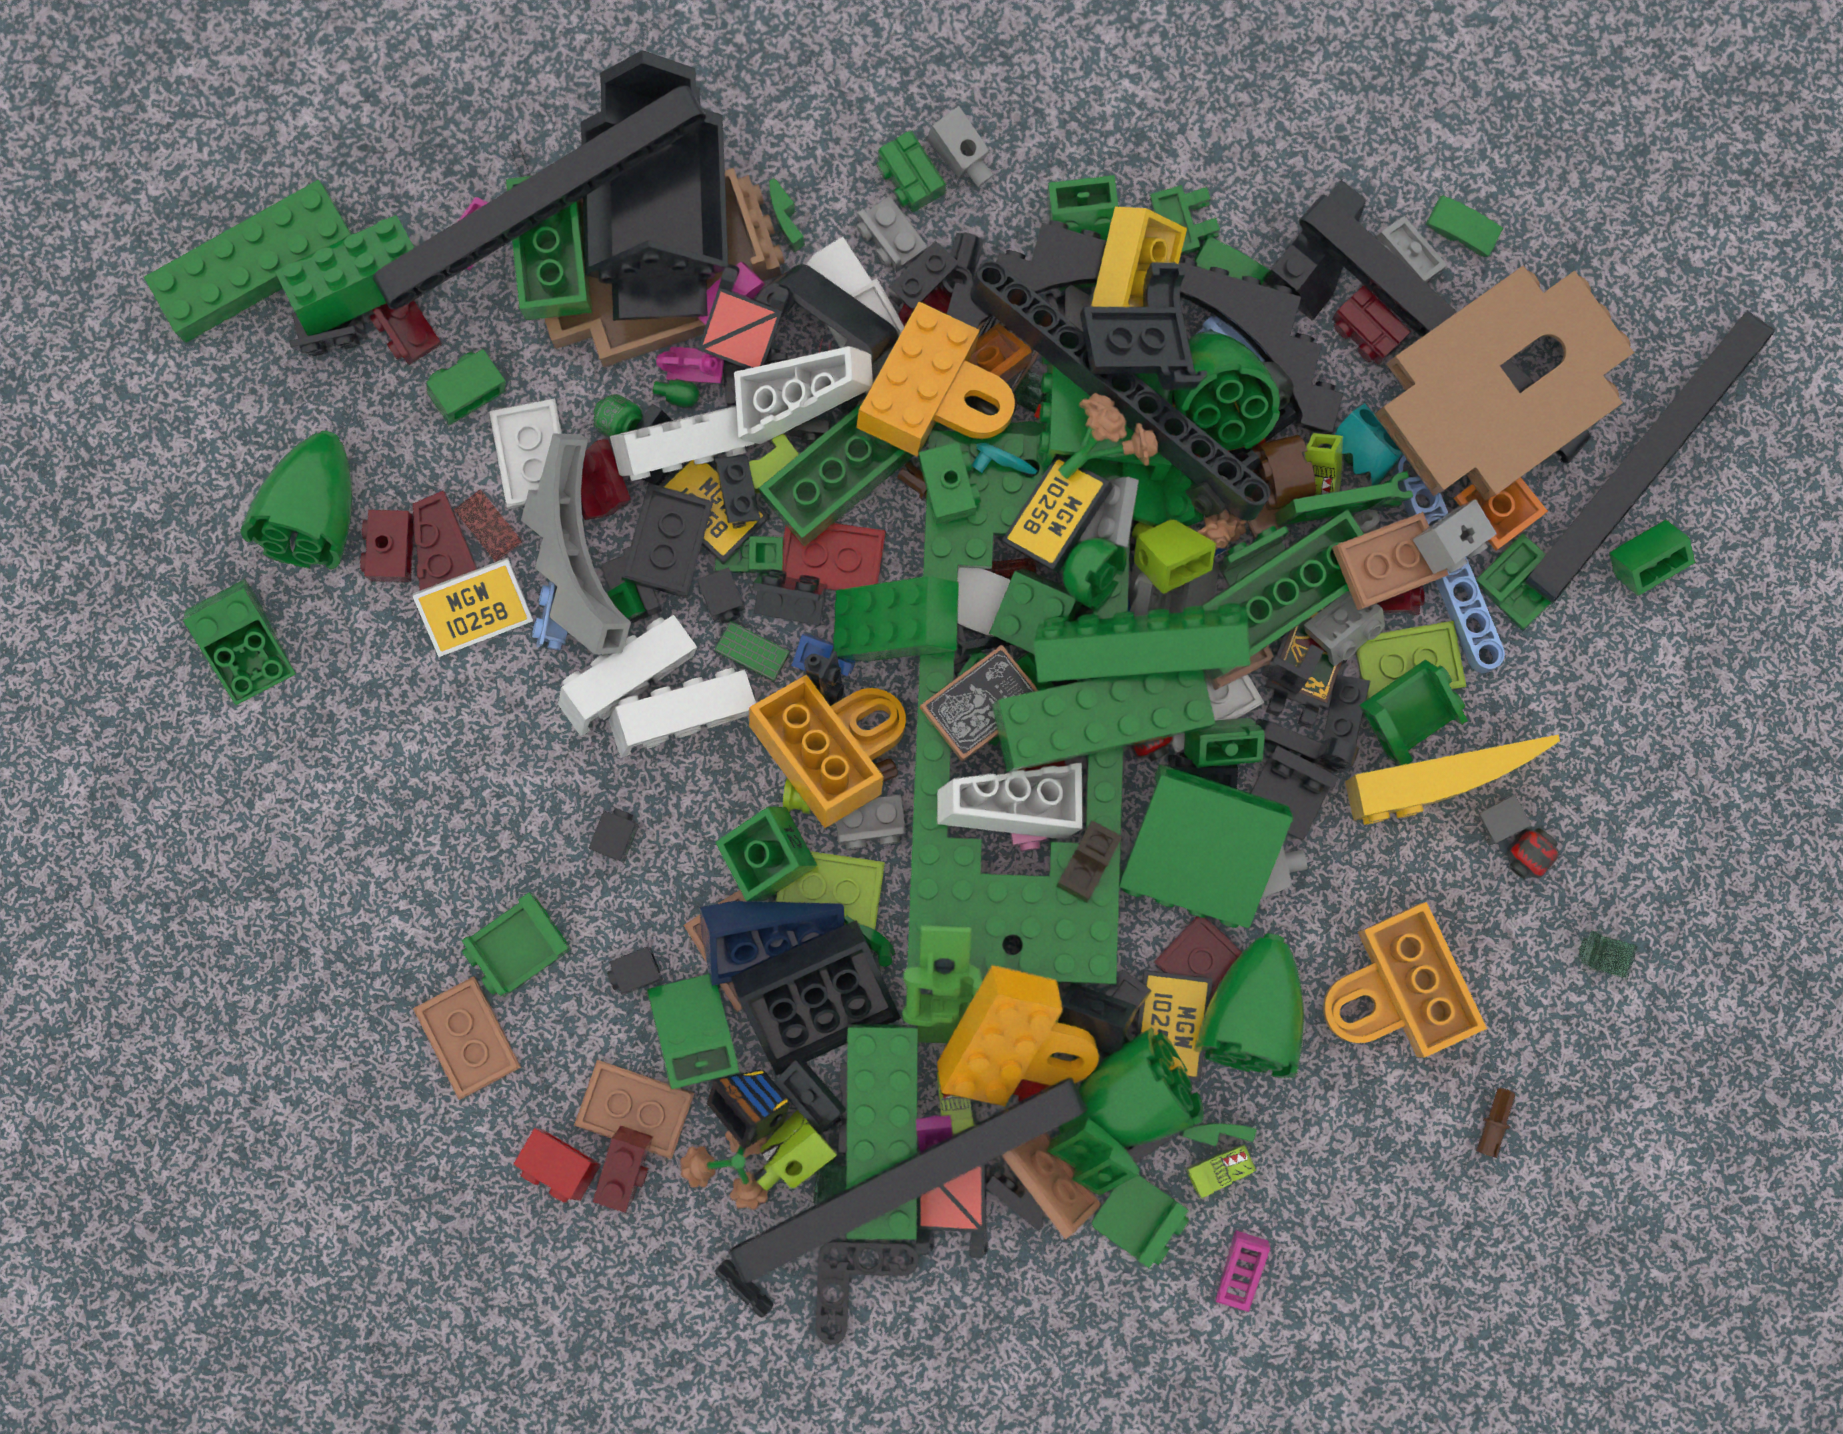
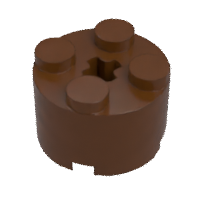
[1250,434,1316,511]

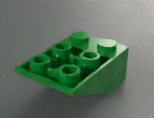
[1047,175,1119,291]
[183,579,296,705]
[647,974,739,1090]

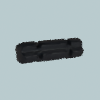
[715,1259,774,1318]

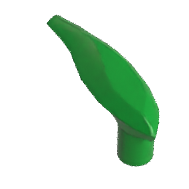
[844,915,895,967]

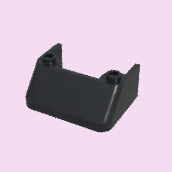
[755,264,899,415]

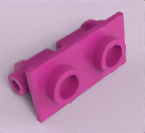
[656,347,724,384]

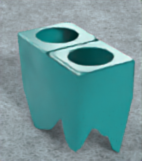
[1328,403,1403,486]

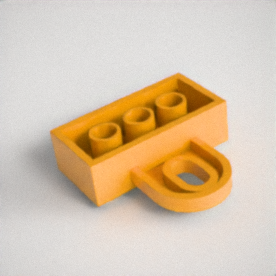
[857,302,1015,457]
[749,675,906,829]
[1323,902,1487,1058]
[937,965,1099,1106]

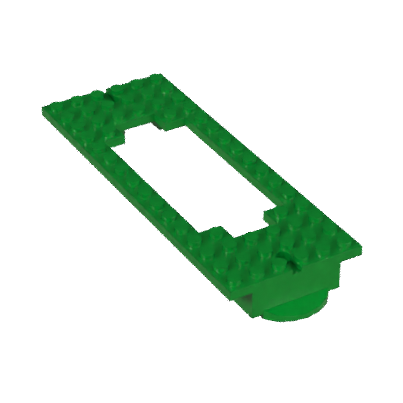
[907,421,1130,985]

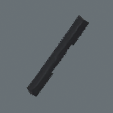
[958,636,1013,656]
[839,1063,847,1155]

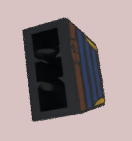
[706,1069,790,1149]

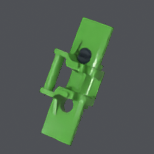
[902,926,982,1043]

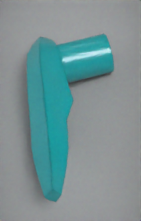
[971,443,1037,475]

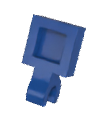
[791,633,856,676]

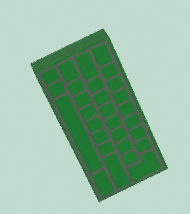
[714,621,790,682]

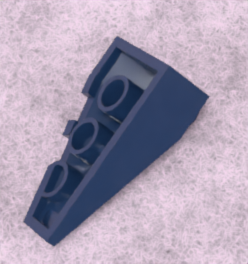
[700,901,844,985]

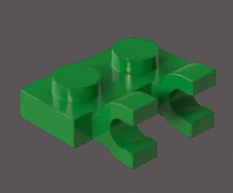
[1150,185,1220,256]

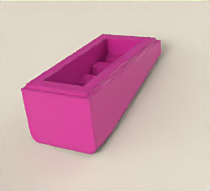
[1215,1230,1271,1312]

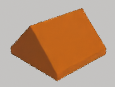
[969,323,1032,398]
[1454,477,1548,551]

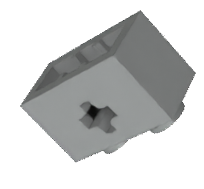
[1413,499,1497,574]

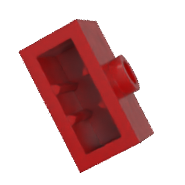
[513,1128,601,1203]

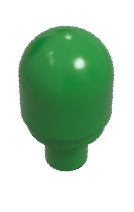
[652,379,700,408]

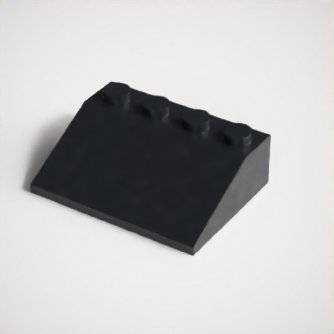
[731,920,901,1076]

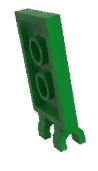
[1275,471,1413,527]

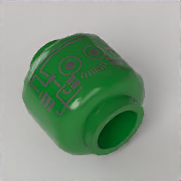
[594,394,643,438]

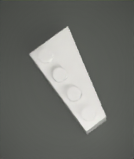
[734,346,873,445]
[610,406,755,481]
[558,615,697,737]
[609,668,756,758]
[937,763,1082,839]

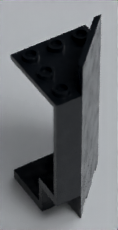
[581,50,728,321]

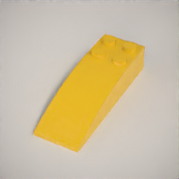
[1345,734,1560,825]

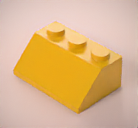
[1091,207,1187,307]

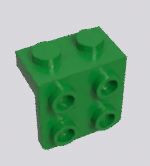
[1092,1175,1189,1269]

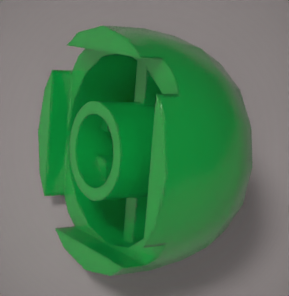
[1062,537,1127,608]

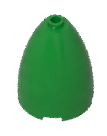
[1173,331,1280,451]
[240,431,352,570]
[1194,933,1304,1078]
[1059,1028,1204,1147]

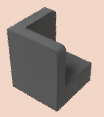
[1479,795,1532,846]

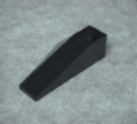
[1262,179,1366,321]

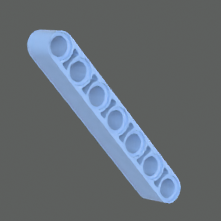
[1393,455,1505,673]

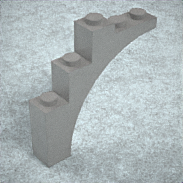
[521,433,631,654]

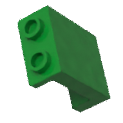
[1359,659,1468,766]
[462,892,572,997]

